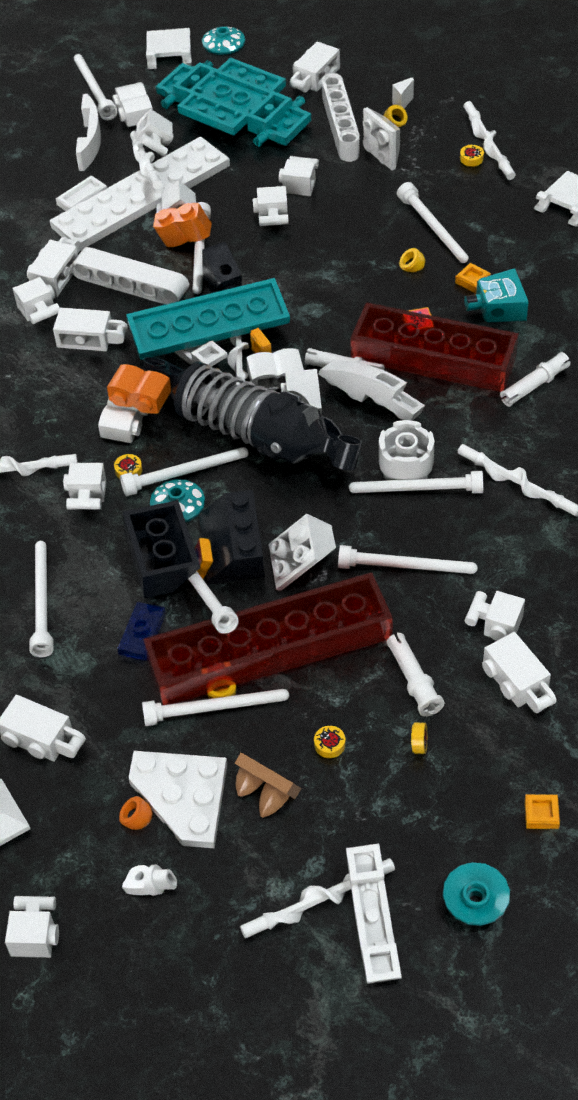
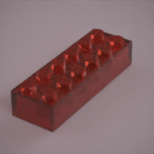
[351,302,519,392]

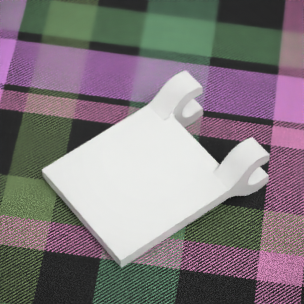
[146,28,192,69]
[534,171,578,227]

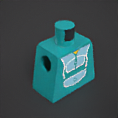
[464,269,529,322]

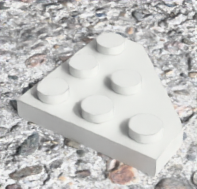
[129,751,227,848]

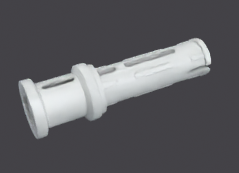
[387,633,445,717]

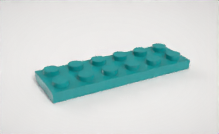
[126,278,290,360]

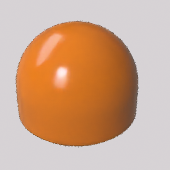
[119,796,152,830]

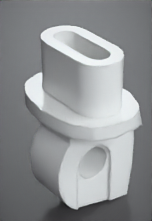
[122,865,177,896]

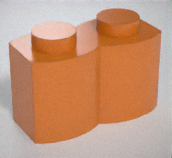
[153,203,212,247]
[107,364,171,414]

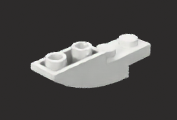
[318,361,425,421]

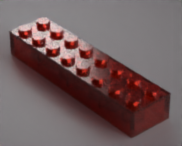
[143,572,393,705]

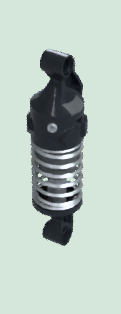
[142,357,362,470]

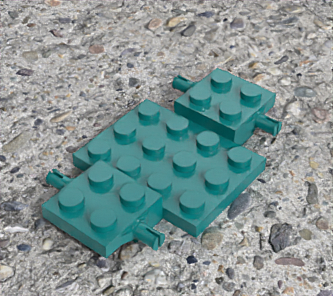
[156,57,311,147]

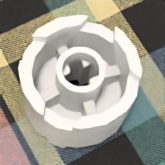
[379,420,435,481]

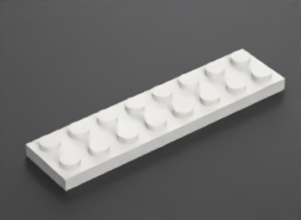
[50,136,230,251]

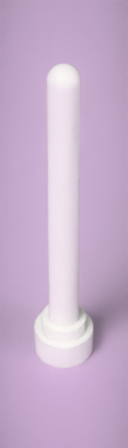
[74,54,117,120]
[397,182,468,263]
[192,202,211,295]
[120,447,249,496]
[349,471,483,494]
[29,541,54,657]
[338,545,477,574]
[188,571,238,634]
[142,689,289,726]

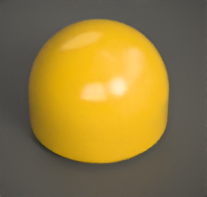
[384,105,407,127]
[399,248,425,272]

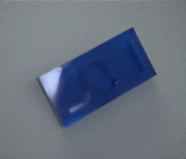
[117,602,166,661]

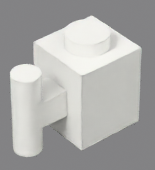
[136,109,173,157]
[279,156,319,196]
[156,180,196,213]
[253,186,289,226]
[13,277,60,324]
[63,463,107,509]
[465,591,525,641]
[5,896,59,957]

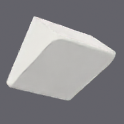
[392,78,414,108]

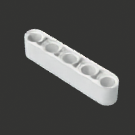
[322,73,360,162]
[70,247,189,305]

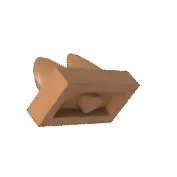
[235,753,301,818]

